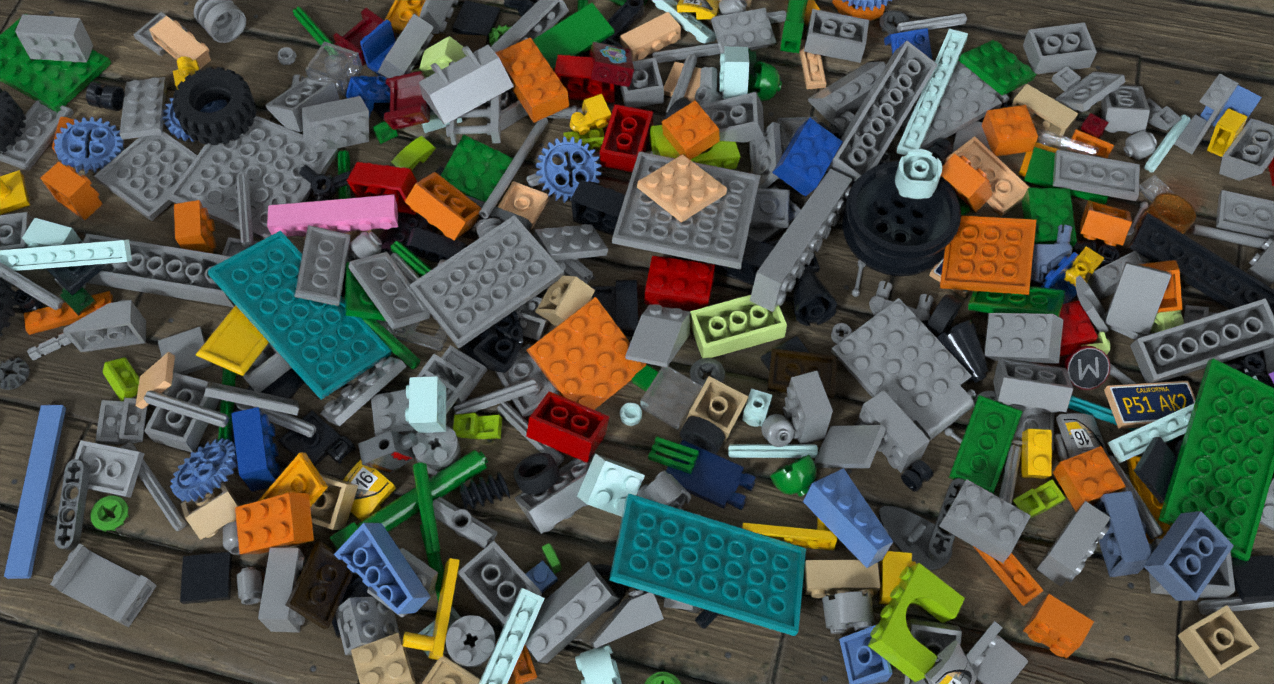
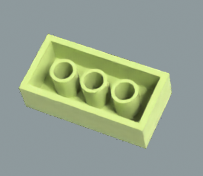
[690,295,787,358]

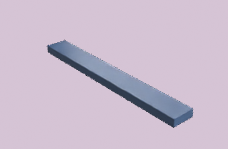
[4,405,66,579]

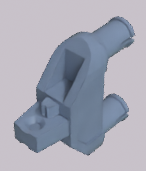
[1030,225,1072,284]

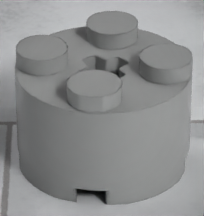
[412,425,461,475]
[637,471,691,510]
[822,591,875,634]
[446,615,496,667]

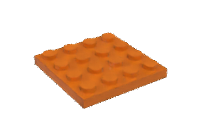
[940,216,1036,295]
[526,297,646,410]

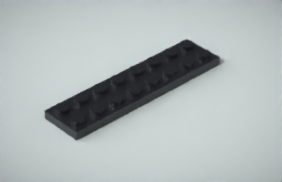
[1129,213,1274,315]

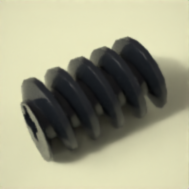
[460,472,510,510]

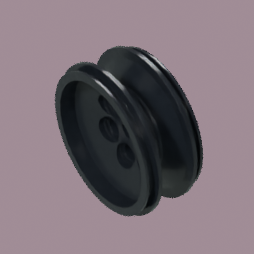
[842,161,961,276]

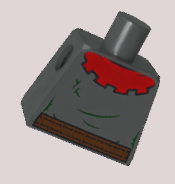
[358,431,418,474]

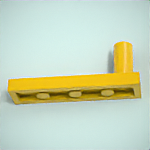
[742,517,837,551]
[402,558,460,660]

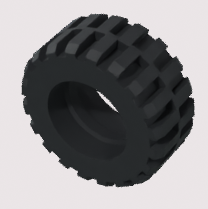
[172,67,256,145]

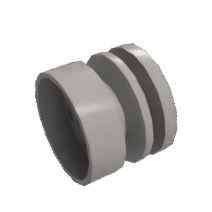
[194,0,246,43]

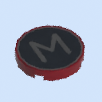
[1064,345,1111,390]

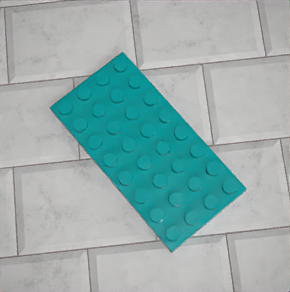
[208,230,392,400]
[609,493,806,636]

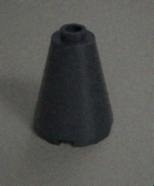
[793,267,837,326]
[936,320,989,383]

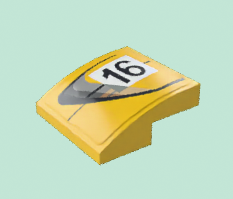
[677,0,720,20]
[343,460,396,521]

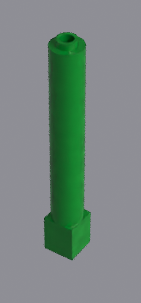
[780,0,808,53]
[330,449,488,550]

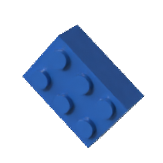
[772,118,843,196]
[231,407,281,492]

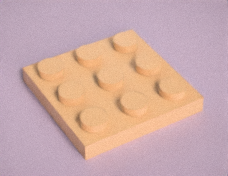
[637,154,727,223]

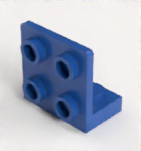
[360,19,396,77]
[884,28,932,60]
[345,76,391,118]
[1040,252,1078,304]

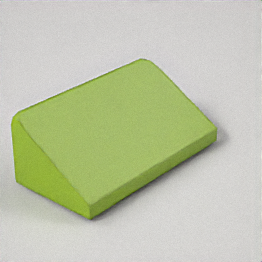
[103,357,140,401]

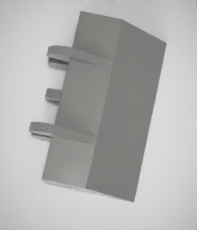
[419,45,514,125]

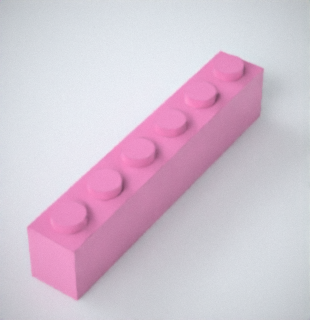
[267,195,398,237]

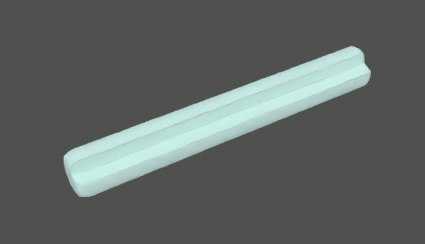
[1144,114,1191,173]
[728,444,818,458]

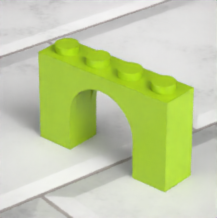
[648,125,741,170]
[868,563,965,682]

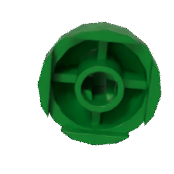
[747,61,782,102]
[770,454,817,497]

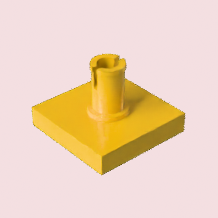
[0,170,30,215]

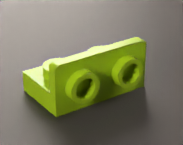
[563,128,604,156]

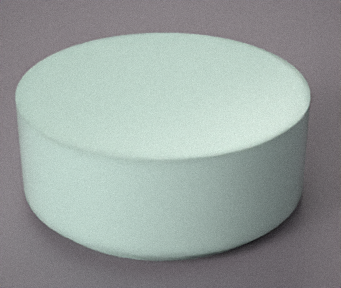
[620,402,642,426]

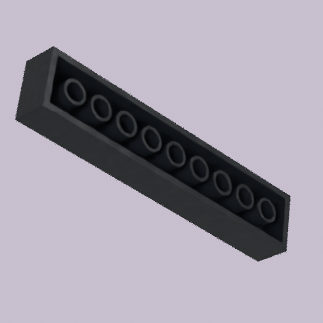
[571,180,774,285]

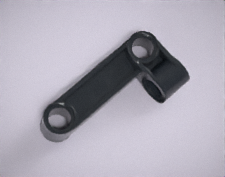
[600,0,644,48]

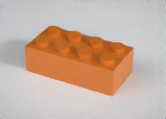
[496,37,569,123]

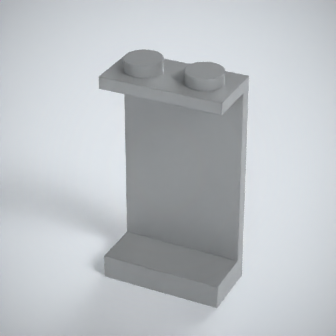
[1174,74,1239,154]
[50,543,156,628]

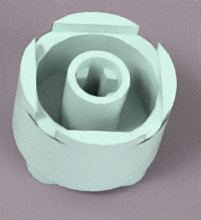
[895,149,942,199]
[575,644,622,684]

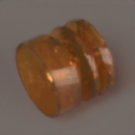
[1136,193,1196,234]

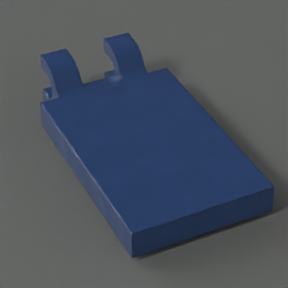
[666,440,756,511]

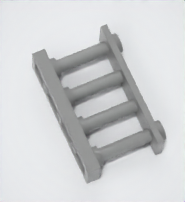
[446,94,501,145]

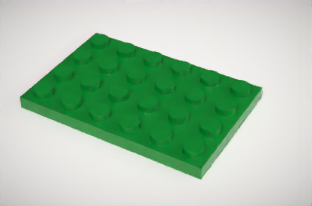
[0,14,112,113]

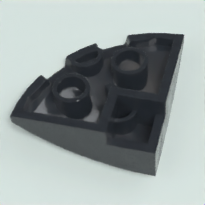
[460,310,523,373]

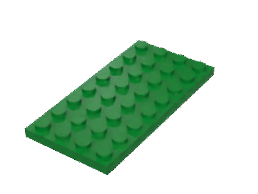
[1159,358,1274,561]

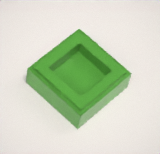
[542,543,562,574]

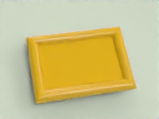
[196,305,269,376]

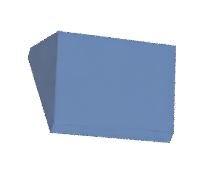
[839,625,893,684]

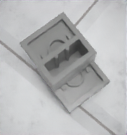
[417,345,487,414]

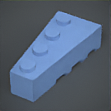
[803,468,893,568]
[334,523,431,614]

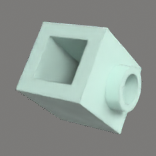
[742,389,772,427]

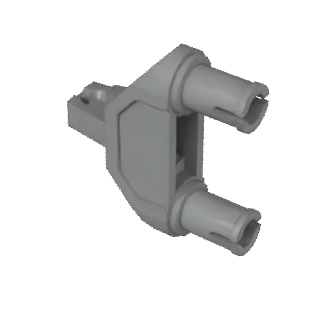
[869,281,934,326]

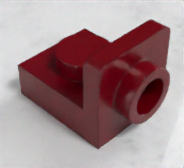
[1081,113,1109,139]

